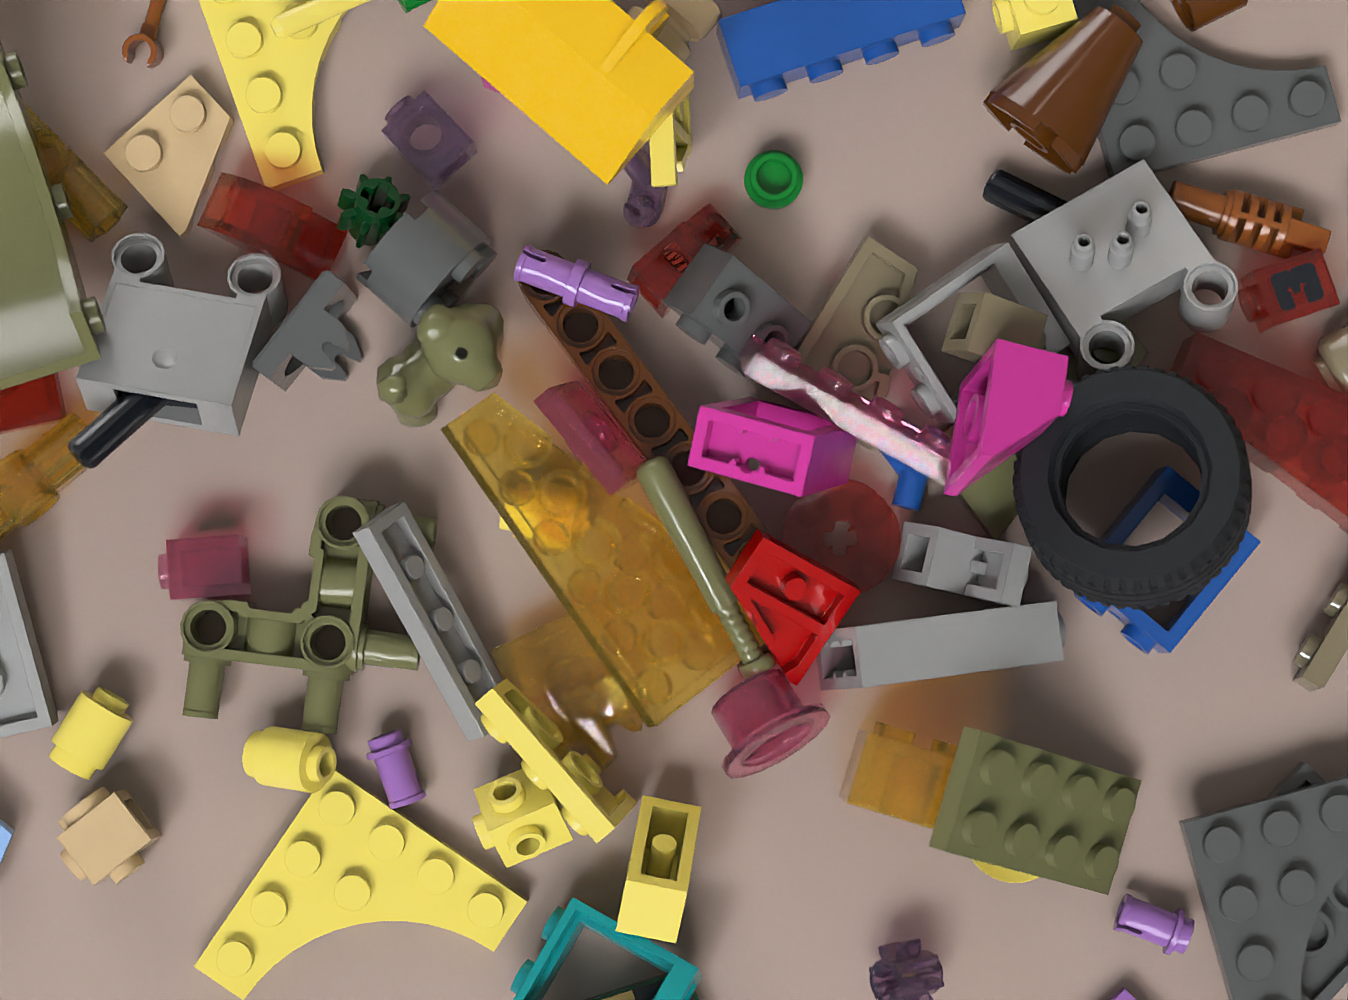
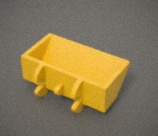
[423,0,694,185]

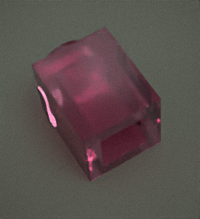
[158,534,251,601]

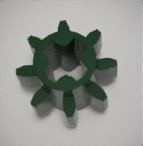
[337,174,410,249]

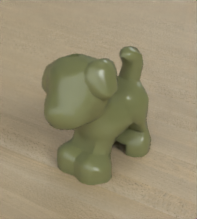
[376,303,504,427]

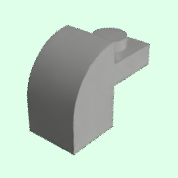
[891,521,1032,607]

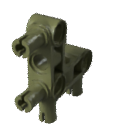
[180,496,438,734]

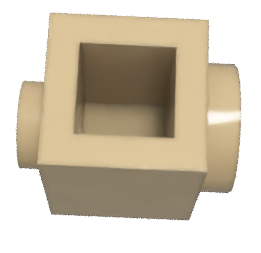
[56,786,162,885]

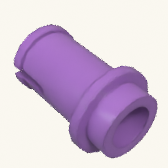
[366,729,427,809]
[1113,893,1195,955]

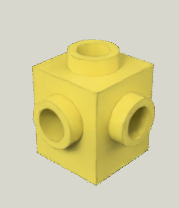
[472,769,573,868]

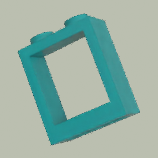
[510,897,703,1000]

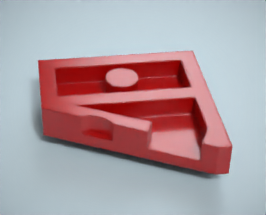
[724,528,861,686]

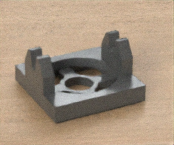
[252,270,363,391]

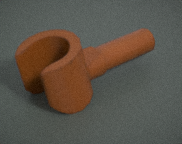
[122,0,166,69]

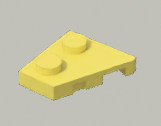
[649,93,692,187]

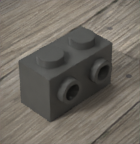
[663,243,811,380]

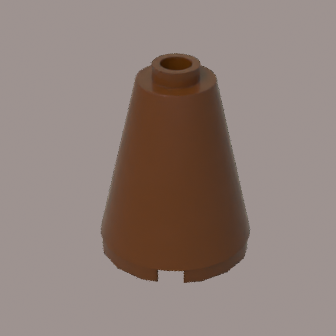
[983,4,1143,174]

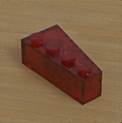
[1170,332,1348,534]

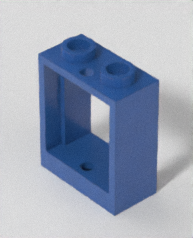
[1074,465,1261,655]

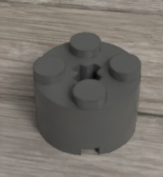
[357,190,497,328]

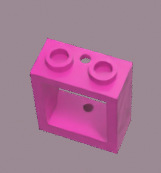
[687,396,860,497]

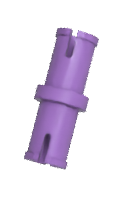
[513,244,640,322]

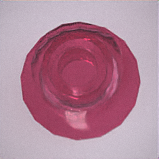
[711,669,831,779]

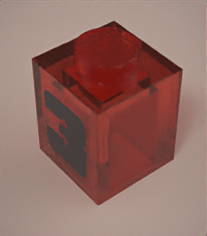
[1238,247,1340,334]

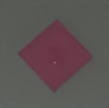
[533,380,646,496]

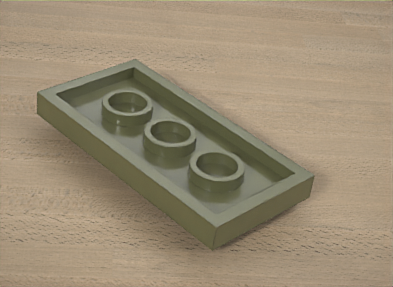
[929,726,1142,895]

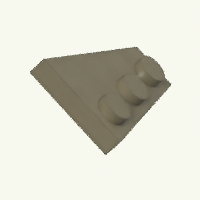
[771,236,918,450]

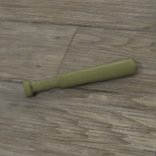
[636,456,776,680]

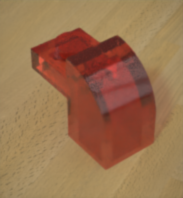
[197,172,349,281]

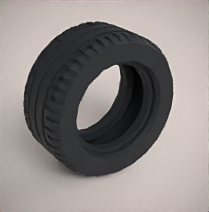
[1012,365,1252,610]

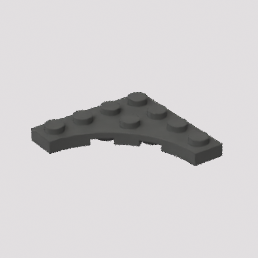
[1073,0,1341,178]
[1179,775,1348,1000]

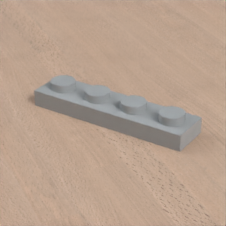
[353,501,503,741]

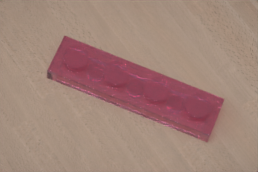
[739,335,952,486]

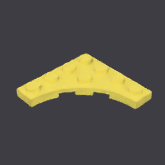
[199,0,347,193]
[194,768,529,1000]

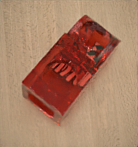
[627,203,743,318]

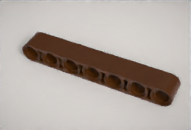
[518,250,773,571]

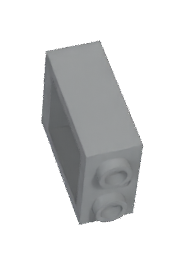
[875,242,1070,423]

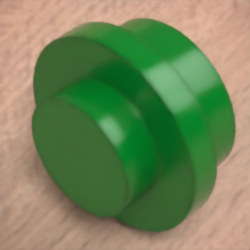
[744,150,803,210]

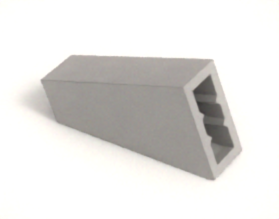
[817,601,1066,691]

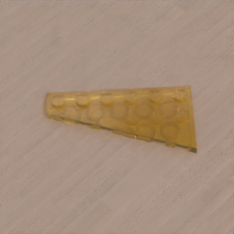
[440,392,765,728]

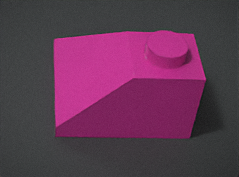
[944,339,1073,497]

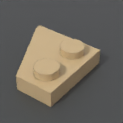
[103,74,234,240]

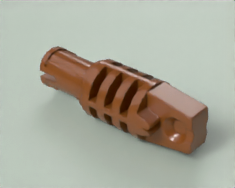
[1168,180,1332,260]

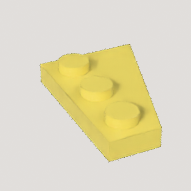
[475,678,638,843]

